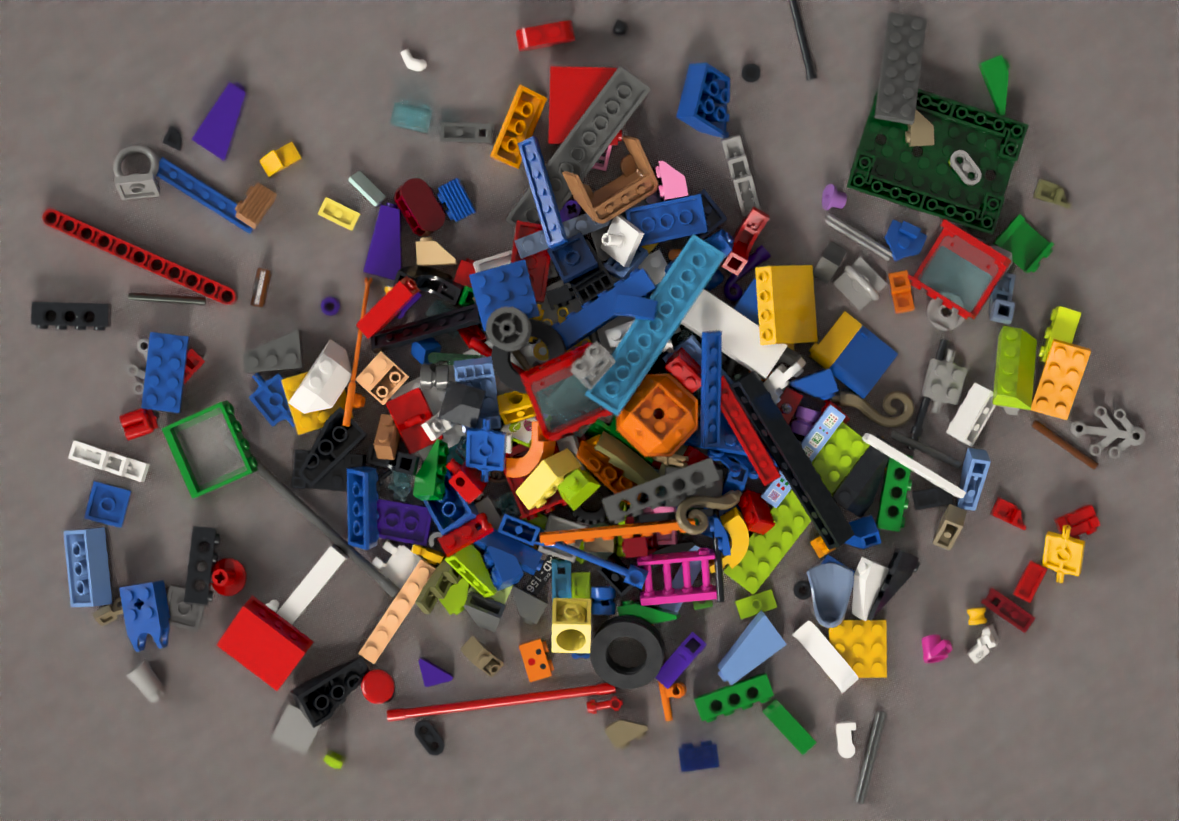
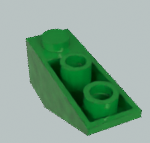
[413,439,449,500]

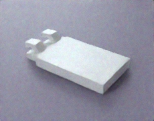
[372,541,435,589]

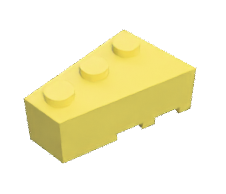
[515,448,582,510]

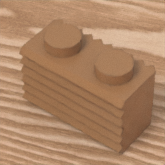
[235,182,277,229]
[373,414,401,460]

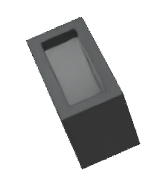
[512,585,548,625]
[464,591,506,632]

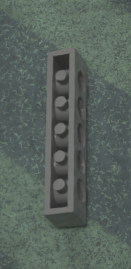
[601,458,719,524]

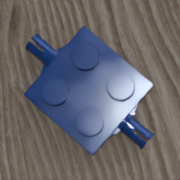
[249,372,295,428]
[466,417,507,482]

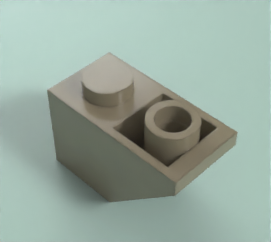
[905,110,934,147]
[460,636,504,678]
[604,718,649,750]

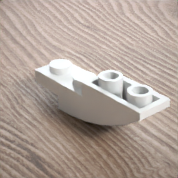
[763,357,806,404]

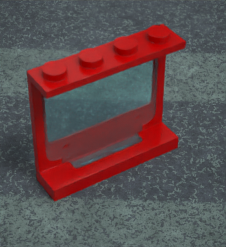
[907,219,1012,320]
[520,342,613,441]

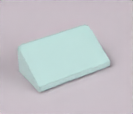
[348,171,386,207]

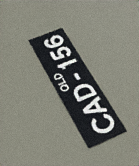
[523,555,564,596]

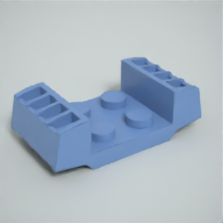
[454,356,502,433]

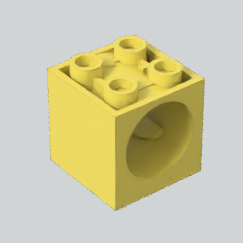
[552,598,591,653]

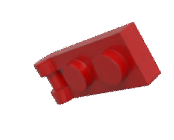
[438,513,494,557]

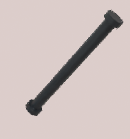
[789,0,817,81]

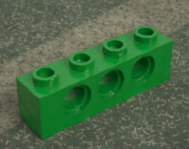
[876,455,915,532]
[694,672,774,723]

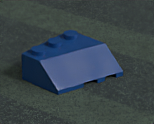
[676,63,730,138]

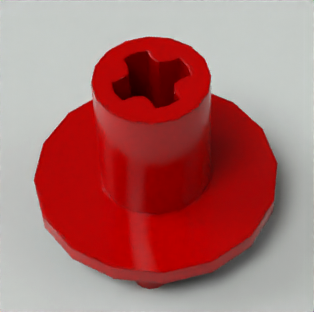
[211,558,247,596]

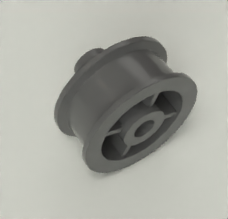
[486,307,532,351]

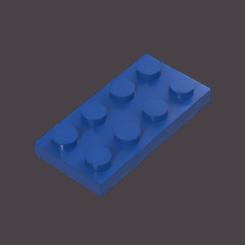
[625,194,709,247]
[141,332,189,413]

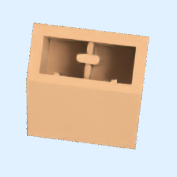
[356,351,409,406]

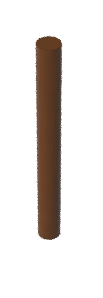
[1031,420,1098,470]

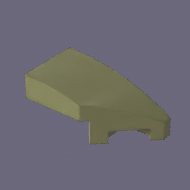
[1033,179,1071,209]

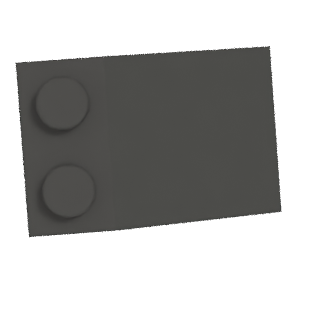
[664,468,723,508]

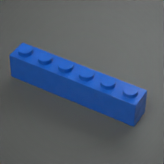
[551,268,657,350]

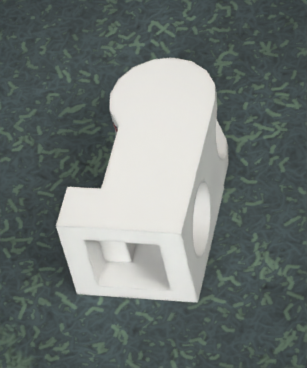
[835,721,856,758]

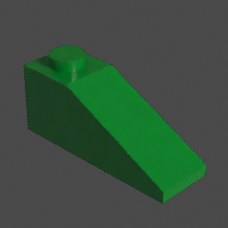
[978,54,1010,116]
[617,599,681,624]

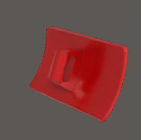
[386,387,444,454]

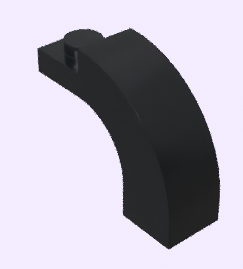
[393,266,464,305]
[366,444,420,476]

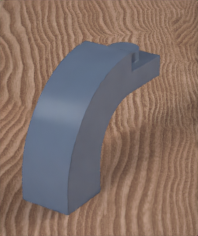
[988,273,1016,325]

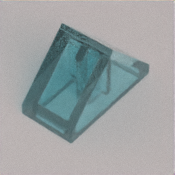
[494,490,521,518]

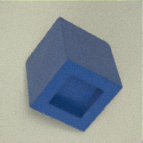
[411,337,442,364]

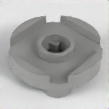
[927,292,965,331]

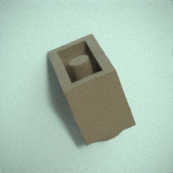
[932,504,967,550]

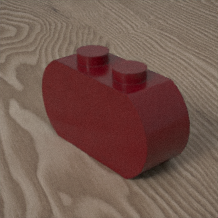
[394,178,445,237]

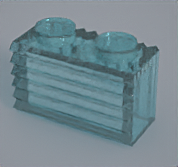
[390,99,433,134]

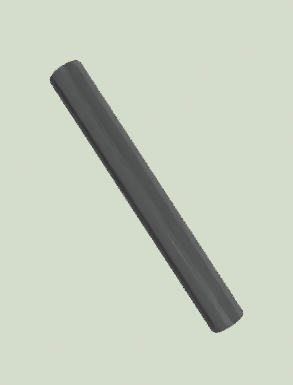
[854,711,887,804]

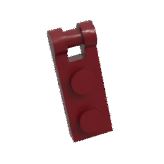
[980,587,1036,634]

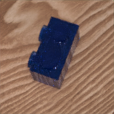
[678,740,719,772]

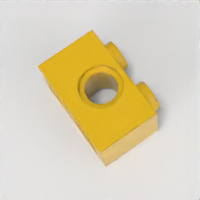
[497,391,541,425]

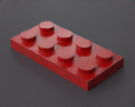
[510,220,551,303]

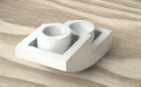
[421,412,457,441]

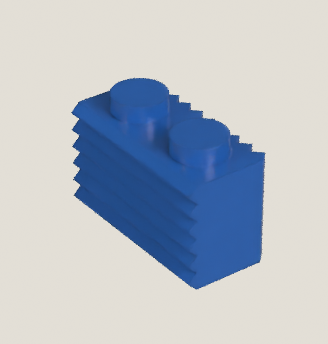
[437,177,476,223]

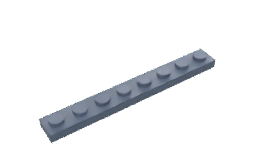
[514,191,661,259]

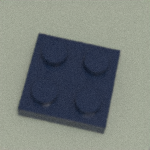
[547,232,598,284]

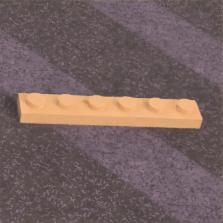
[358,558,437,664]

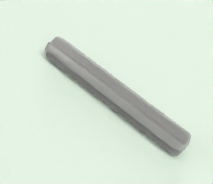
[825,214,892,260]

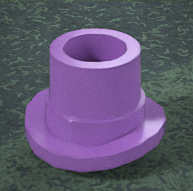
[822,184,847,210]

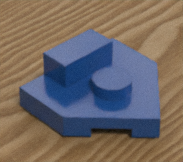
[884,219,927,261]

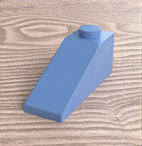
[956,448,991,511]

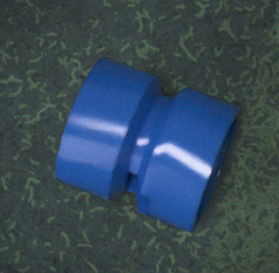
[591,586,616,615]

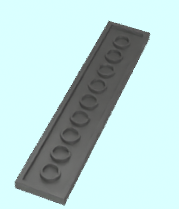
[505,65,651,227]

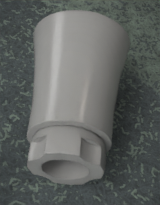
[125,659,167,703]

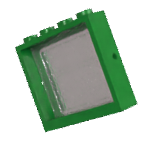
[162,400,258,499]

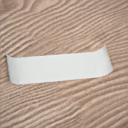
[791,621,859,694]

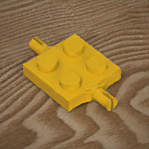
[1042,525,1085,583]

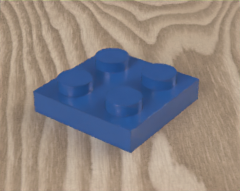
[84,481,132,528]

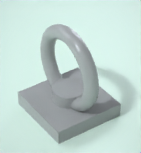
[113,145,160,200]
[832,257,887,311]

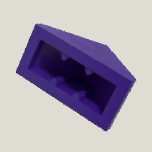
[418,656,454,688]

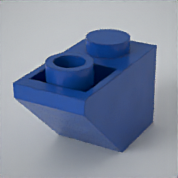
[722,461,748,496]
[845,515,882,549]

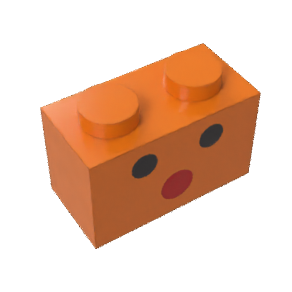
[519,638,554,682]

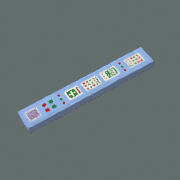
[761,405,846,508]

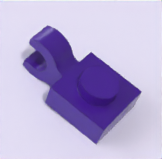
[398,292,422,319]

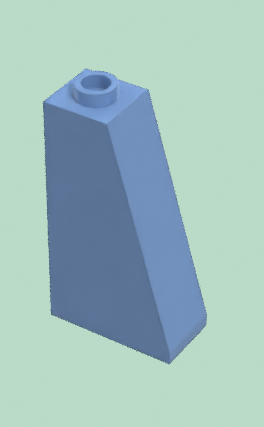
[717,610,787,685]

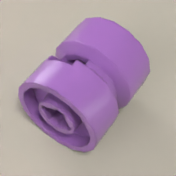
[791,406,821,436]

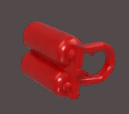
[119,408,159,441]

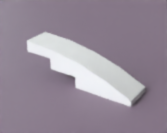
[68,440,150,482]

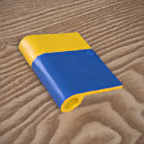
[808,311,898,399]

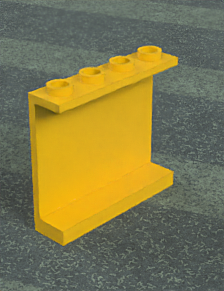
[755,265,818,345]

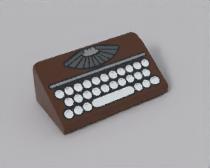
[250,268,272,308]

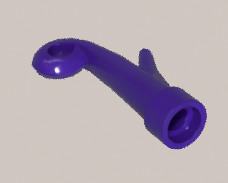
[724,245,771,301]

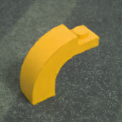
[709,507,749,574]

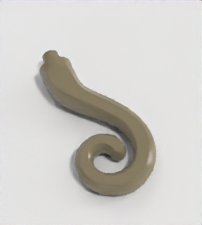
[832,391,914,428]
[675,490,742,535]

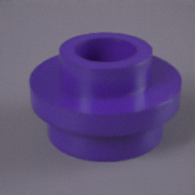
[321,297,340,316]

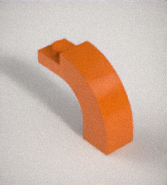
[506,420,556,478]

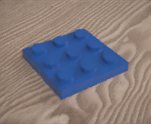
[469,259,540,331]

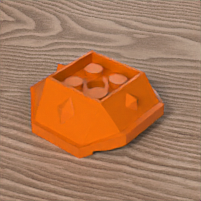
[615,373,698,457]

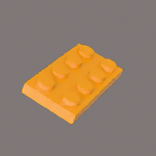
[1031,339,1091,420]

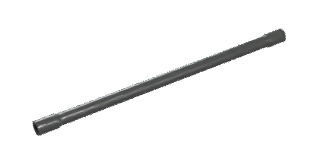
[223,435,401,598]

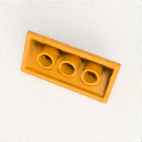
[490,84,547,169]

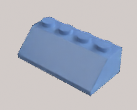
[63,527,112,607]

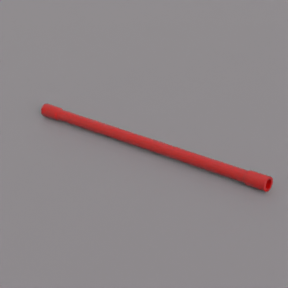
[387,683,616,722]

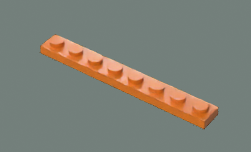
[539,518,695,546]

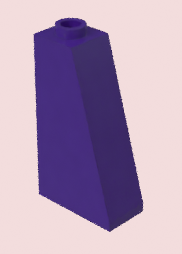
[191,82,248,162]
[363,202,402,280]

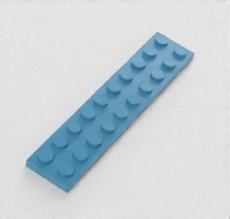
[585,234,726,417]

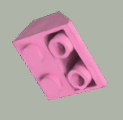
[655,161,688,201]

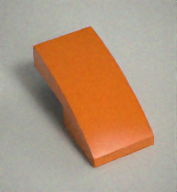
[888,270,915,314]

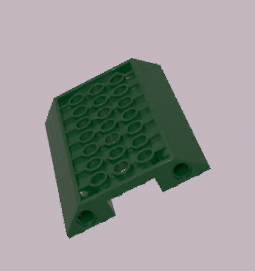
[846,86,1029,235]

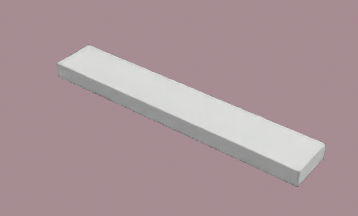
[862,433,966,498]

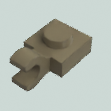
[92,597,123,627]

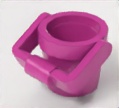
[921,634,953,663]

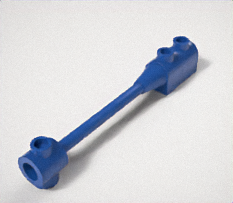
[497,513,649,589]

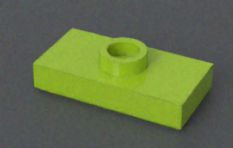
[571,572,591,599]
[735,589,777,619]
[323,750,346,769]

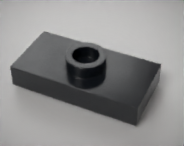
[912,487,953,511]

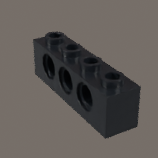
[31,302,112,331]
[184,526,220,607]

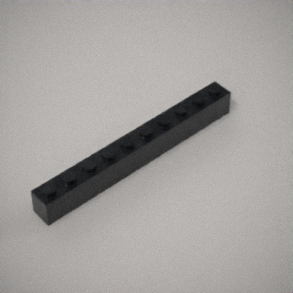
[729,370,855,550]

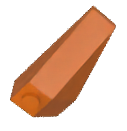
[576,440,641,505]

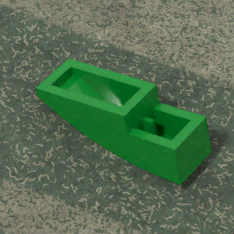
[762,698,817,755]

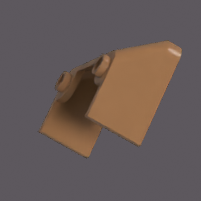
[562,135,658,224]

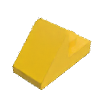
[259,141,302,177]

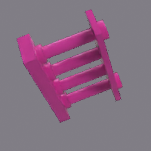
[637,548,717,606]

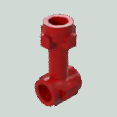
[586,695,623,714]

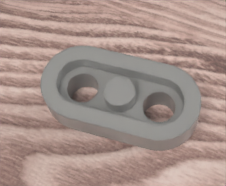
[950,150,982,185]

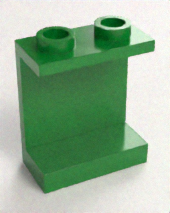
[992,214,1054,274]

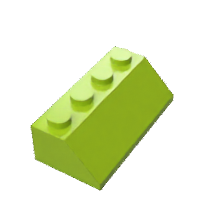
[992,326,1037,410]

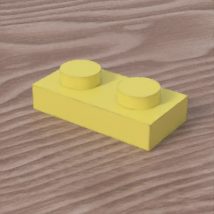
[318,197,361,231]

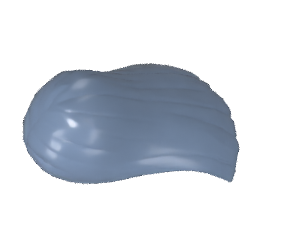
[806,563,854,628]

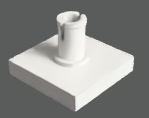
[600,214,644,267]

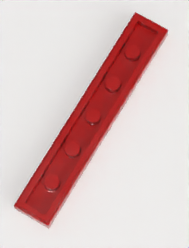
[721,375,781,486]

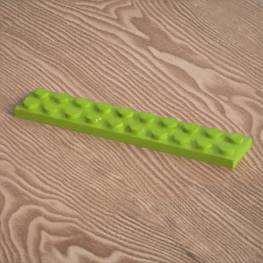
[723,422,870,595]

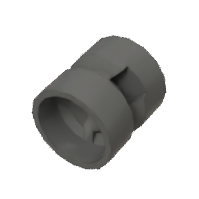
[420,364,449,390]

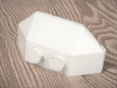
[288,339,352,414]

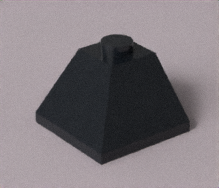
[438,381,486,429]

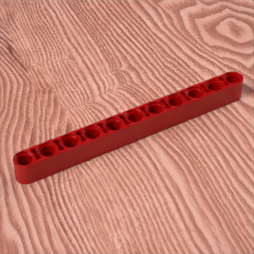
[42,209,238,305]

